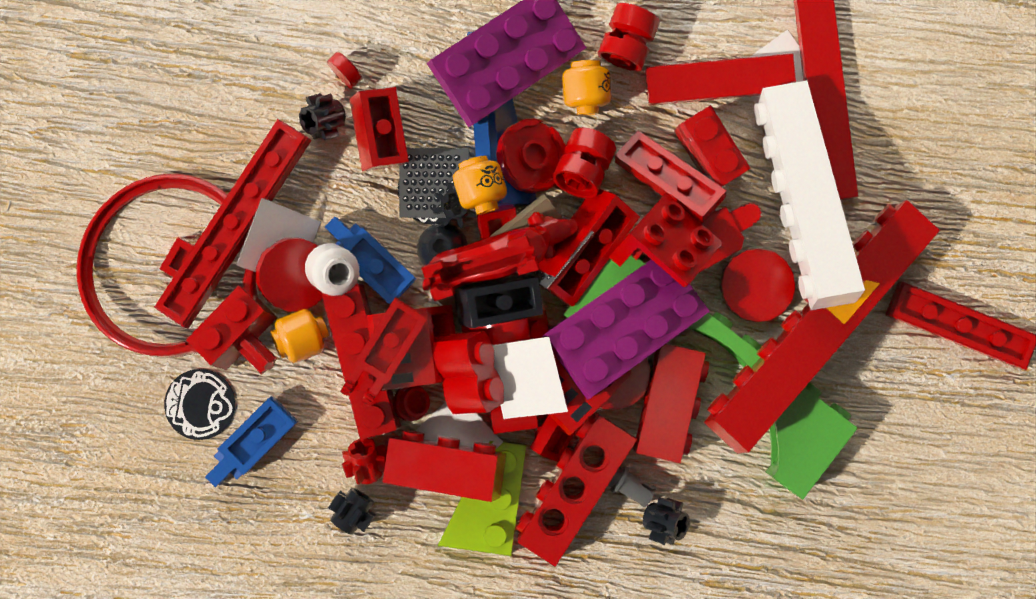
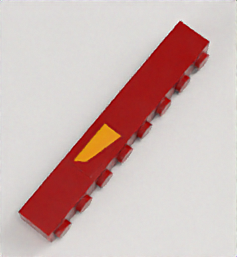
[704,200,940,454]

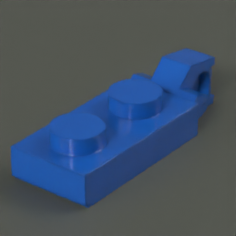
[325,216,417,304]
[205,396,299,487]

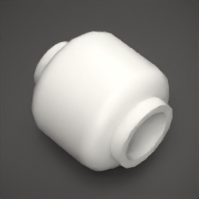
[305,243,359,296]

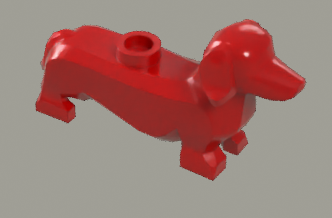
[421,212,577,301]

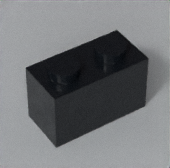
[454,274,543,328]

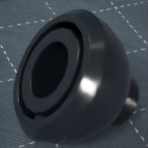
[417,223,468,266]

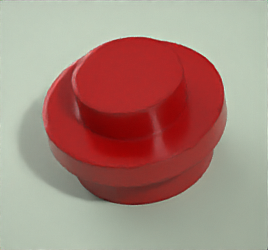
[393,386,430,421]

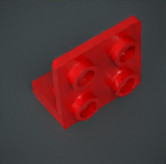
[609,193,722,287]

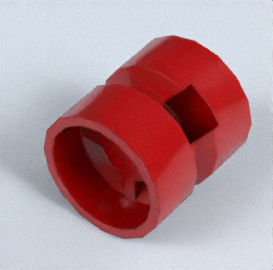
[597,3,661,72]
[553,127,616,199]

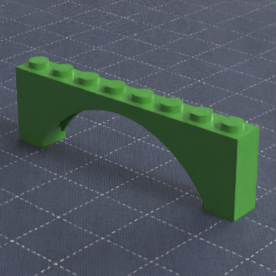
[563,254,858,500]

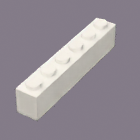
[754,80,865,310]

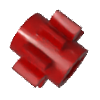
[342,438,387,485]

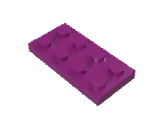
[426,0,587,128]
[542,259,710,400]

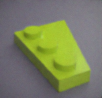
[438,441,526,556]

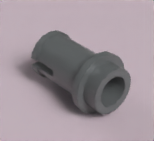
[608,466,656,507]

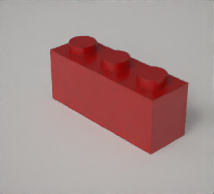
[538,189,640,307]
[633,344,709,463]
[383,430,507,502]

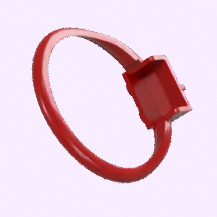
[76,174,278,374]

